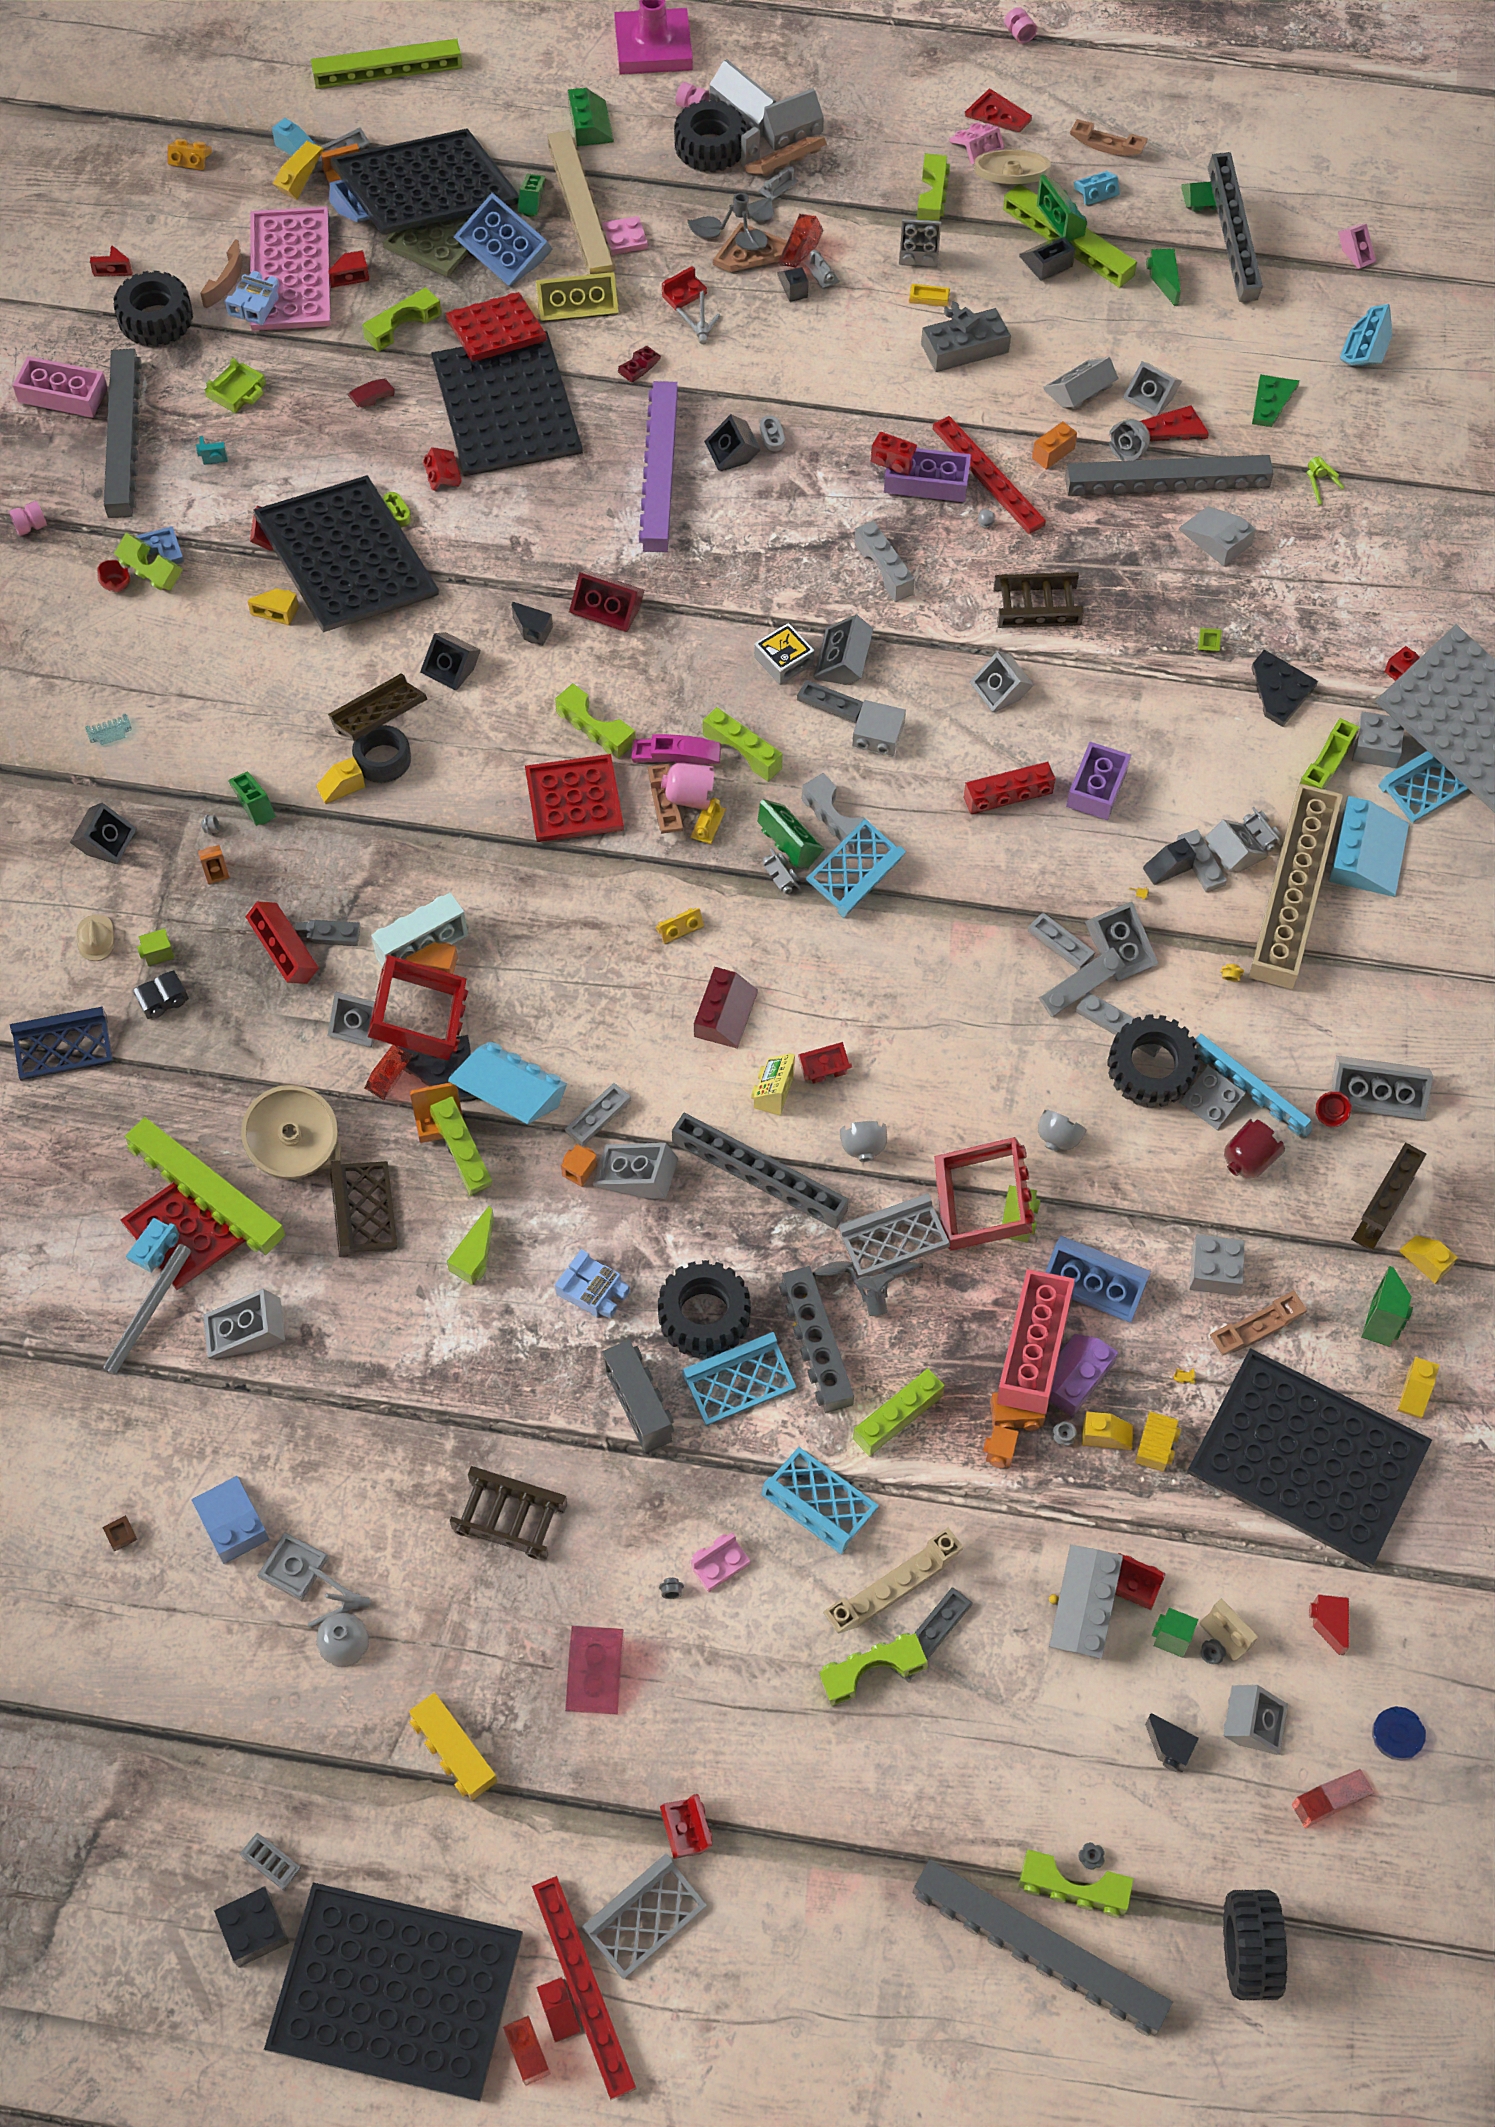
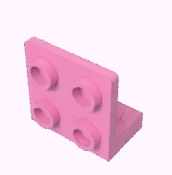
[949,122,1005,164]

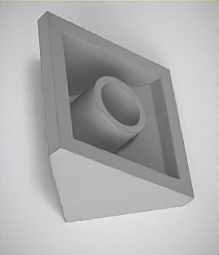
[327,992,375,1047]

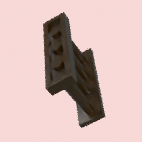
[993,572,1084,628]
[1351,1142,1427,1252]
[450,1466,567,1560]

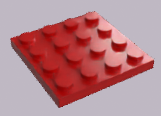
[445,292,547,362]
[525,754,624,842]
[120,1182,246,1290]

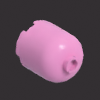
[661,763,714,810]

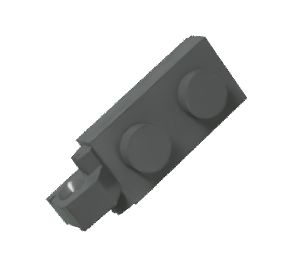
[295,920,361,946]

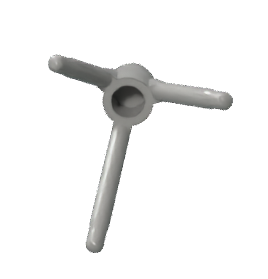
[676,291,720,344]
[308,1565,370,1628]

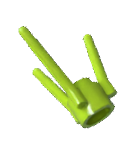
[1307,456,1344,505]

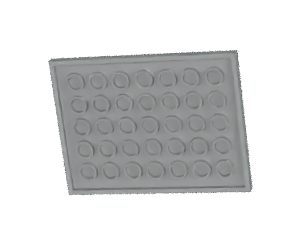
[1375,624,1495,813]

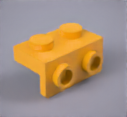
[167,139,212,170]

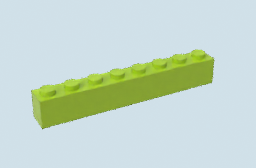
[311,38,462,89]
[1003,184,1137,288]
[124,1117,286,1256]

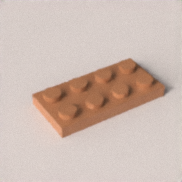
[744,137,827,176]

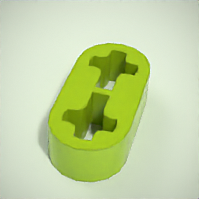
[383,492,411,527]

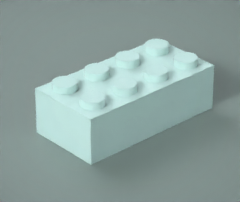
[371,893,468,967]

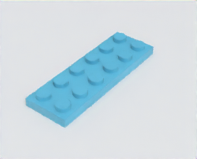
[1195,1033,1312,1138]

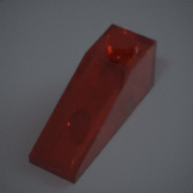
[778,214,824,268]
[1291,1769,1374,1829]

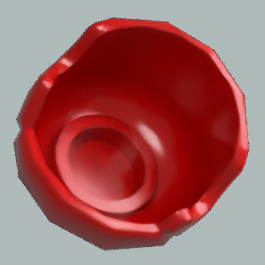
[97,560,131,592]
[1315,1091,1352,1127]

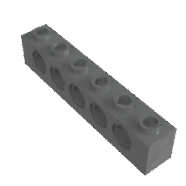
[779,1266,854,1413]

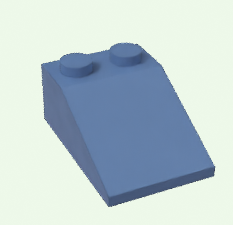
[329,180,370,222]
[191,1476,270,1564]

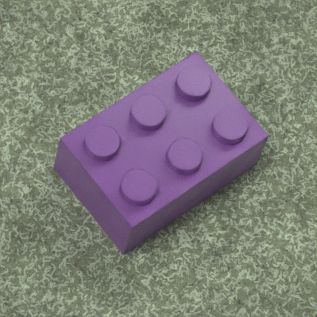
[1066,742,1131,820]

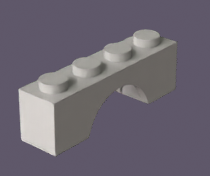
[854,521,915,602]
[801,772,876,854]

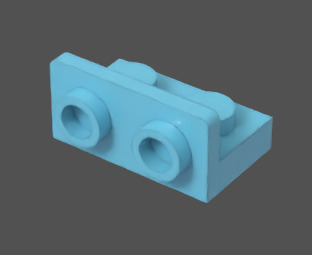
[1074,171,1120,205]
[126,1218,179,1273]

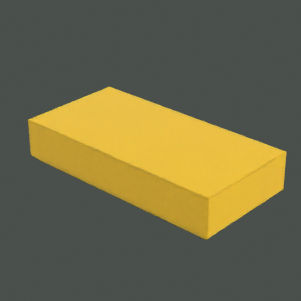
[909,283,950,307]

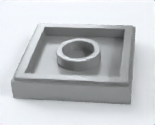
[257,1532,329,1601]

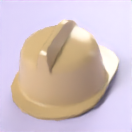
[77,914,114,961]

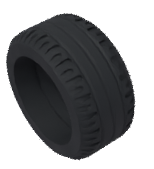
[352,725,411,783]

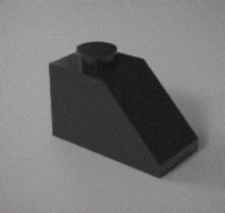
[777,267,809,302]
[511,602,553,646]
[1143,838,1196,885]
[1145,1713,1199,1772]

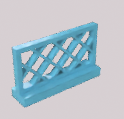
[1378,751,1469,823]
[806,819,906,918]
[682,1332,796,1426]
[761,1447,879,1554]

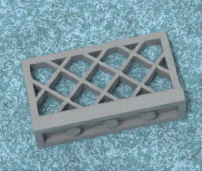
[838,1193,950,1278]
[581,1853,707,1979]

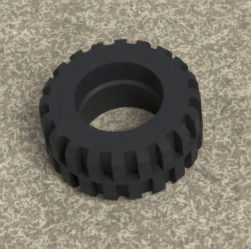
[674,99,746,172]
[113,270,193,347]
[1107,1014,1200,1108]
[658,1260,751,1358]
[1223,1890,1288,2001]

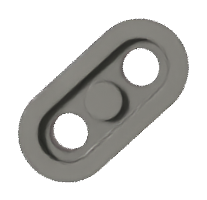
[760,416,785,452]

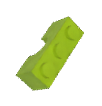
[113,533,183,590]

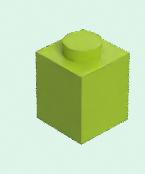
[137,928,174,966]

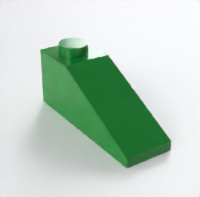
[518,173,546,217]
[1146,249,1181,306]
[228,771,276,826]

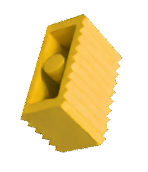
[1135,1411,1181,1472]

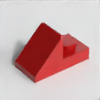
[90,245,133,277]
[536,1977,581,2043]

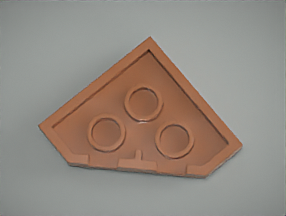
[713,222,792,272]

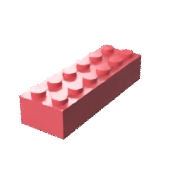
[997,1269,1075,1414]

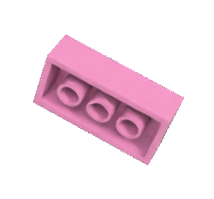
[13,356,108,418]

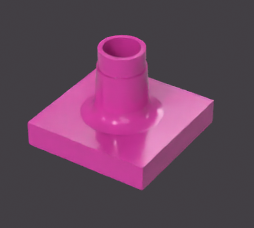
[614,0,693,75]

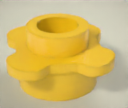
[1220,964,1244,981]

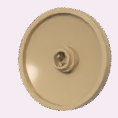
[974,149,1051,184]
[241,1085,338,1179]

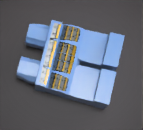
[225,271,280,325]
[555,1249,630,1318]

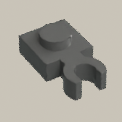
[944,301,980,333]

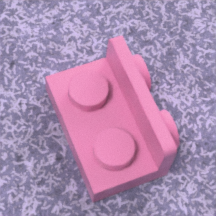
[691,1532,750,1592]

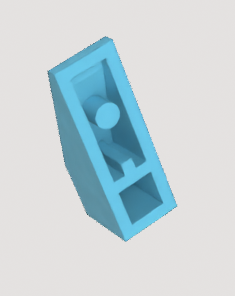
[272,118,316,156]

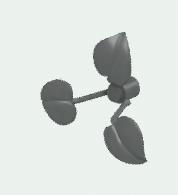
[687,193,774,250]
[812,1261,923,1316]

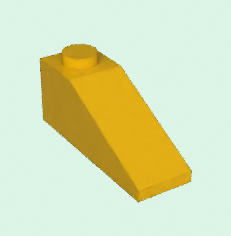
[273,141,324,200]

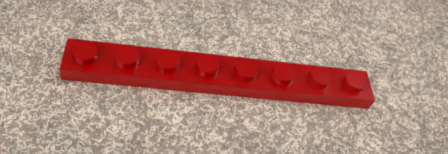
[933,416,1046,534]
[532,1876,637,2100]

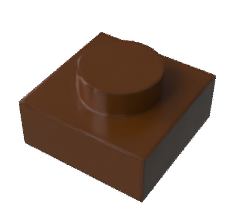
[102,1515,138,1552]

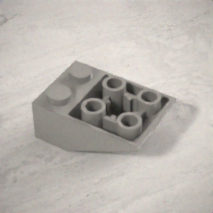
[899,219,941,267]

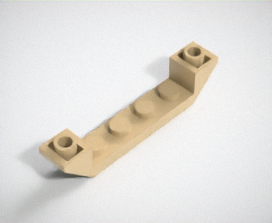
[823,1527,964,1634]

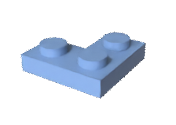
[137,526,184,564]

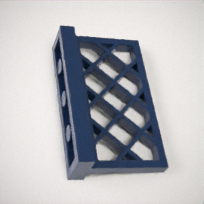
[10,1006,113,1080]

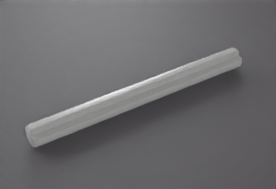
[103,1244,191,1375]

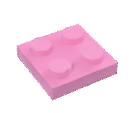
[602,216,648,256]

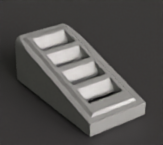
[240,1832,301,1891]

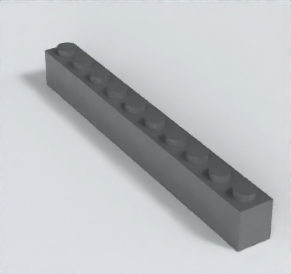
[104,348,142,518]
[1065,455,1274,496]
[912,1859,1173,2036]

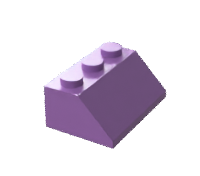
[1049,1334,1118,1418]

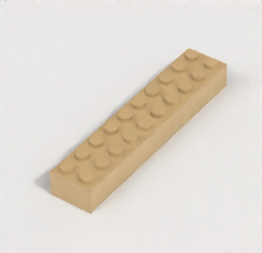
[1248,783,1343,990]

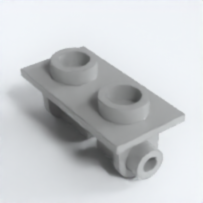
[758,166,798,201]
[804,250,840,289]
[1243,807,1282,852]
[763,848,801,894]

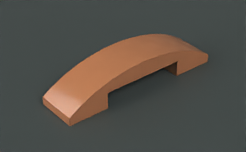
[1070,119,1148,155]
[200,239,242,308]
[648,764,683,834]
[1210,1290,1307,1356]

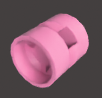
[1004,7,1037,44]
[675,82,710,108]
[9,501,47,536]

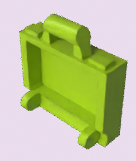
[204,358,266,413]

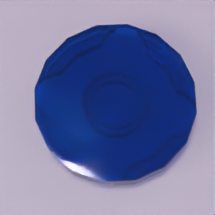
[1372,1706,1426,1761]

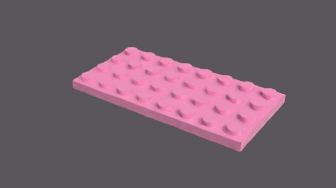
[250,206,331,331]

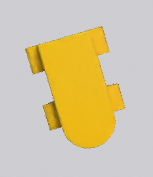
[1129,886,1149,900]
[1173,1368,1195,1384]

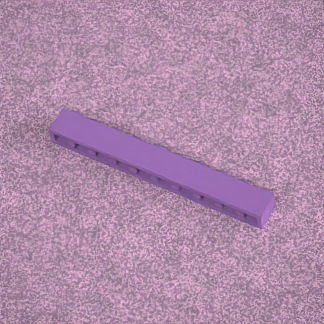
[639,381,678,552]

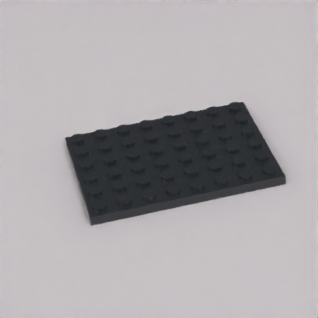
[331,128,519,235]
[431,331,583,476]
[253,475,439,632]
[1187,1348,1433,1568]
[264,1882,523,2103]

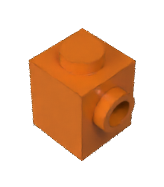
[561,1144,597,1187]
[983,1425,1019,1468]

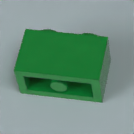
[1152,1608,1199,1658]

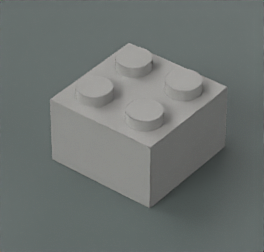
[1352,711,1404,768]
[1189,1234,1245,1296]

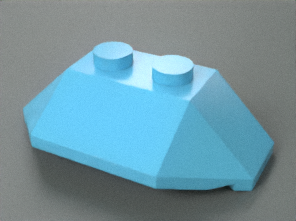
[1340,304,1392,366]

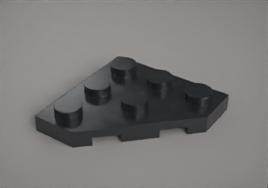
[1251,649,1318,727]
[400,1035,478,1102]

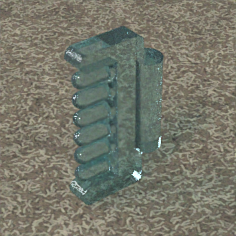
[85,714,132,745]

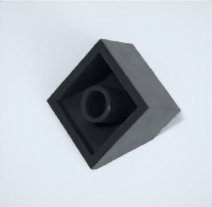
[704,414,761,471]
[420,632,481,690]
[70,802,137,864]

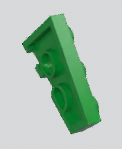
[1252,374,1300,427]

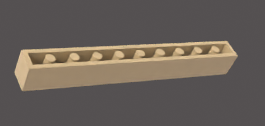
[547,130,616,275]

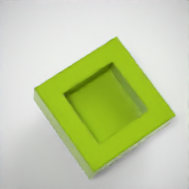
[1197,627,1222,651]

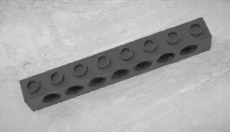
[1208,152,1263,302]
[672,1112,849,1229]

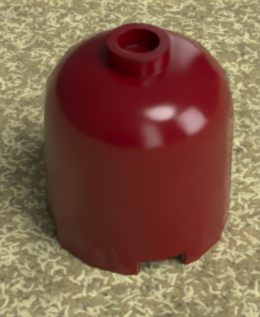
[1224,1119,1285,1179]

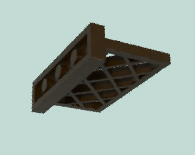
[328,673,428,741]
[330,1160,397,1257]

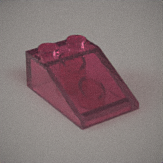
[565,1626,625,1715]

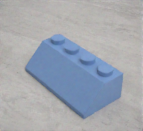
[1045,1236,1151,1323]

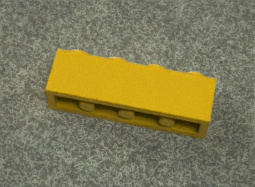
[409,1692,498,1801]

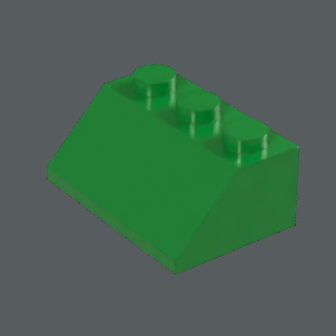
[568,88,614,147]
[1037,174,1087,241]
[757,799,825,869]
[1361,1266,1413,1347]

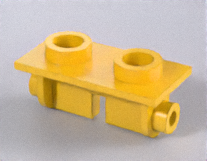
[690,798,726,844]
[655,908,704,944]

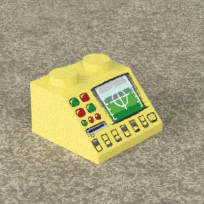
[751,1053,795,1116]

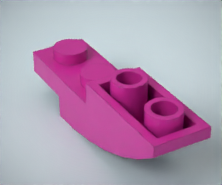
[631,734,721,765]

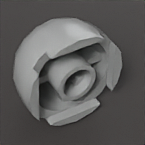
[1109,419,1150,461]
[1038,1110,1087,1152]
[840,1121,887,1162]
[317,1613,369,1667]

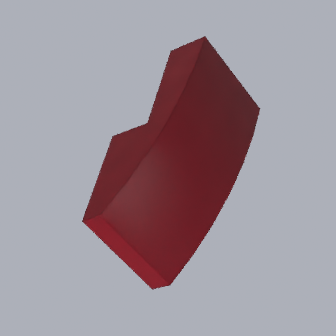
[617,346,661,383]
[348,378,395,407]

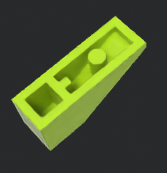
[447,1206,494,1285]

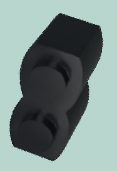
[133,970,189,1019]

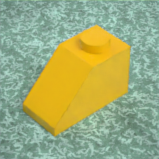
[247,588,299,626]
[316,757,365,804]
[1399,1235,1458,1284]
[1397,1357,1440,1419]
[1082,1411,1133,1450]

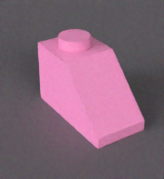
[1338,224,1376,268]

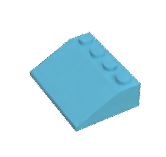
[1329,796,1409,897]
[448,1042,567,1124]

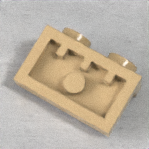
[1199,1598,1258,1661]

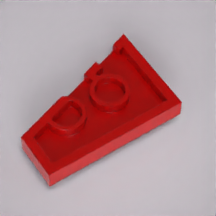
[965,88,1032,132]
[1140,405,1209,441]

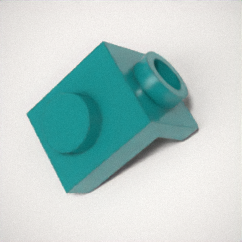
[196,436,228,465]

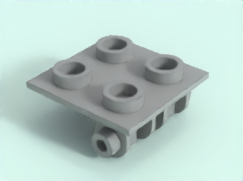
[1180,1065,1245,1130]

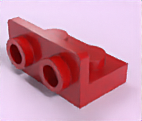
[662,266,707,311]

